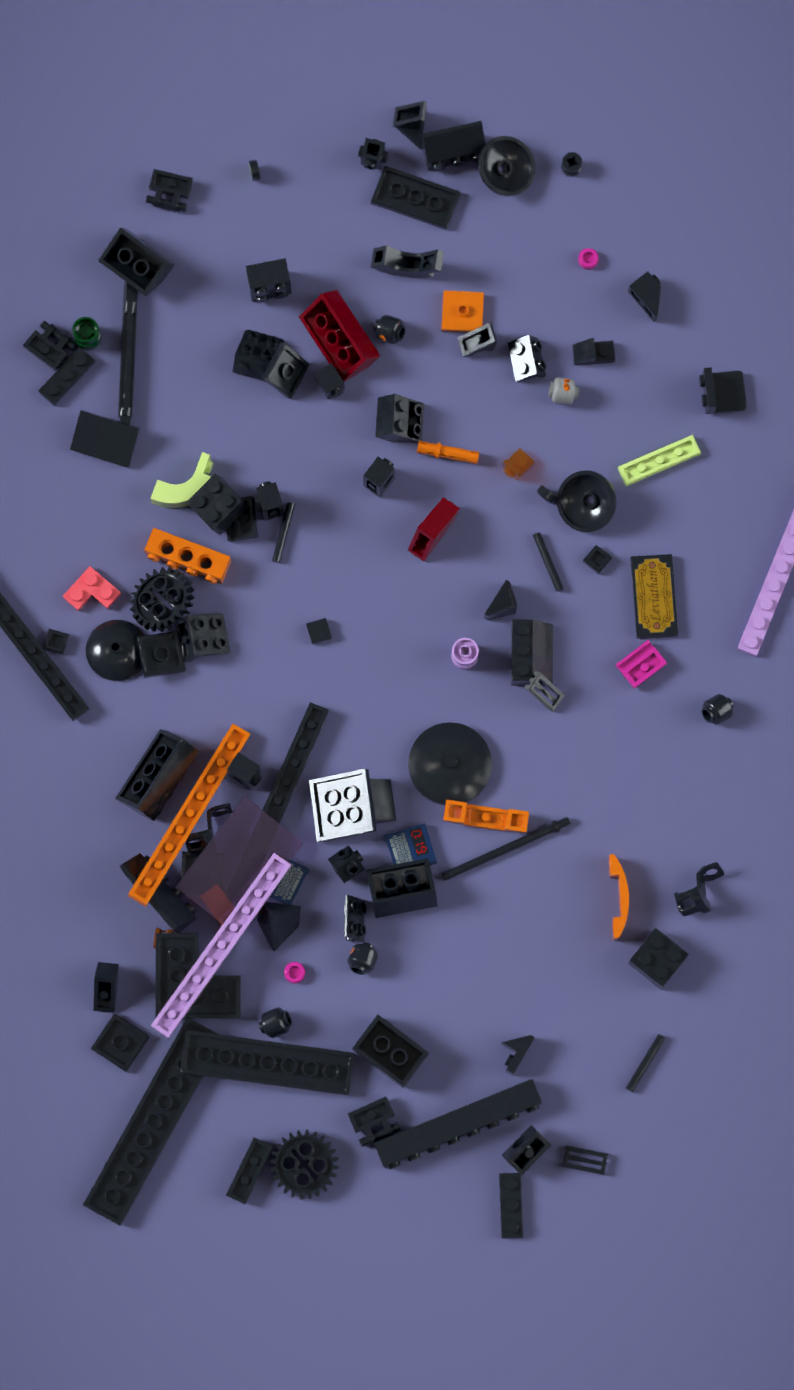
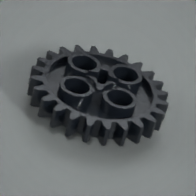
[129,567,195,632]
[270,1130,339,1200]

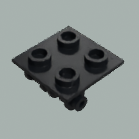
[344,894,366,942]

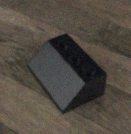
[422,121,486,171]
[98,227,175,296]
[511,619,553,686]
[366,858,438,918]

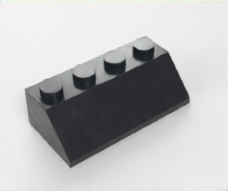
[115,729,199,821]
[119,853,196,933]

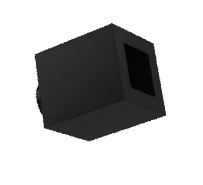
[314,363,345,399]

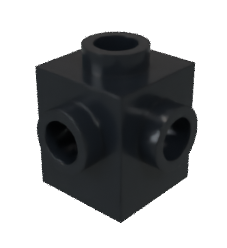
[358,138,388,170]
[328,845,365,883]

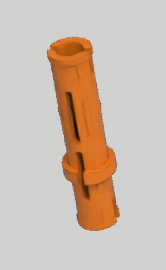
[417,440,479,464]

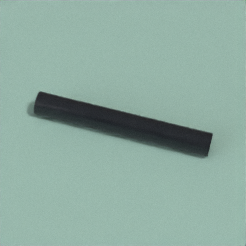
[272,502,295,563]
[533,532,564,592]
[626,1034,665,1093]

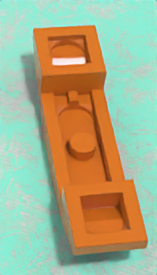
[443,800,529,833]
[608,854,629,941]

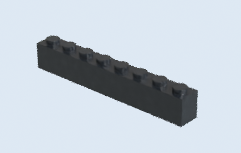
[374,1079,542,1170]

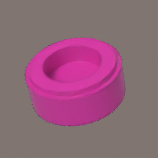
[578,248,599,270]
[284,962,305,984]

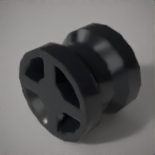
[561,152,582,177]

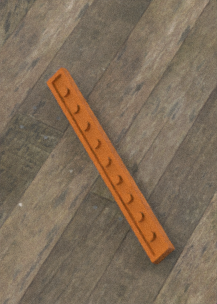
[128,724,250,907]

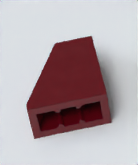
[408,497,460,561]

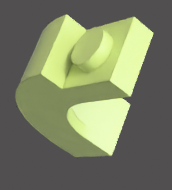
[151,452,213,508]

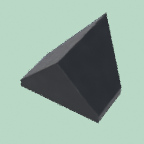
[393,101,427,150]
[484,580,517,620]
[257,902,301,952]

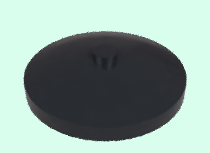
[408,722,492,806]

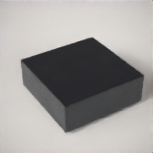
[583,545,612,575]
[306,618,332,644]
[43,629,69,655]

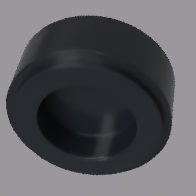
[249,160,260,181]
[537,485,557,504]

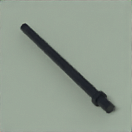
[442,817,571,881]

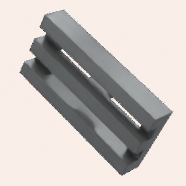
[524,671,564,712]

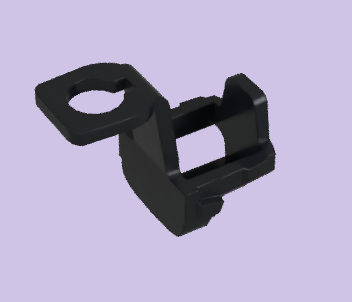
[185,803,233,854]
[674,862,724,916]

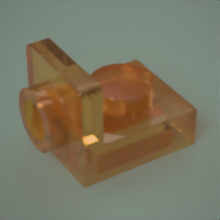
[503,448,535,481]

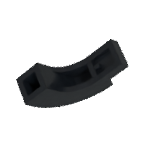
[371,245,444,278]

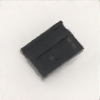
[226,496,258,542]

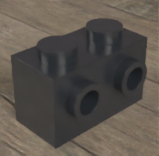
[254,481,284,521]

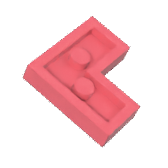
[62,566,121,611]

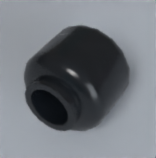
[374,315,406,344]
[702,694,733,725]
[347,942,378,975]
[259,1007,292,1038]

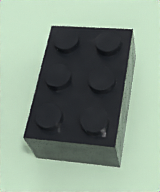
[352,1014,429,1089]

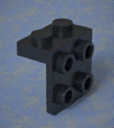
[233,330,284,381]
[699,367,747,414]

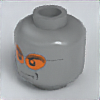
[548,377,579,405]

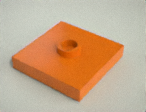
[441,290,484,333]

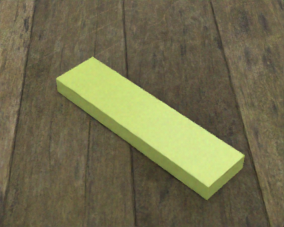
[618,435,701,486]

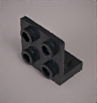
[176,613,230,662]

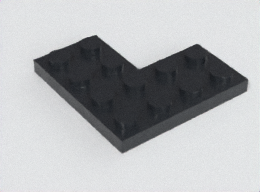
[156,933,241,1018]

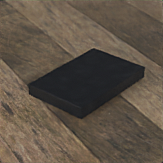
[70,410,140,468]

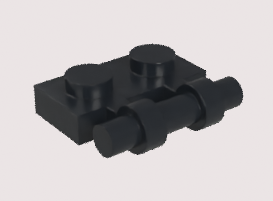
[146,169,194,212]
[23,321,77,372]
[347,1097,401,1147]

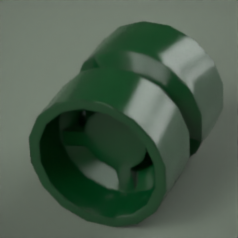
[72,317,101,350]

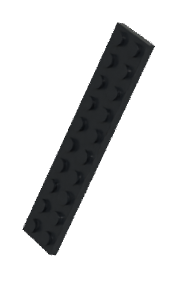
[83,1017,218,1226]

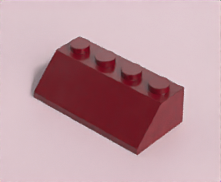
[299,290,380,382]

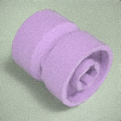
[451,638,479,670]

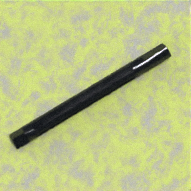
[118,281,138,425]

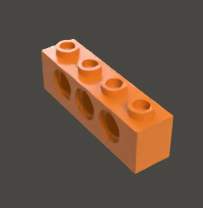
[144,527,231,584]

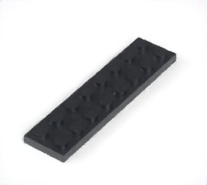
[180,1030,355,1096]

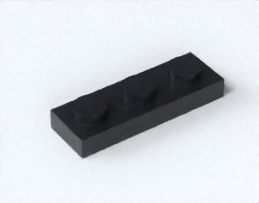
[38,347,95,406]
[226,1137,273,1205]
[499,1173,523,1238]

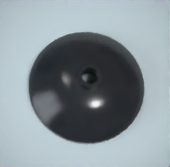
[478,136,536,196]
[557,470,616,532]
[86,620,144,681]

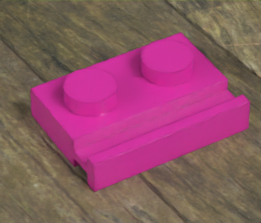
[616,640,667,689]

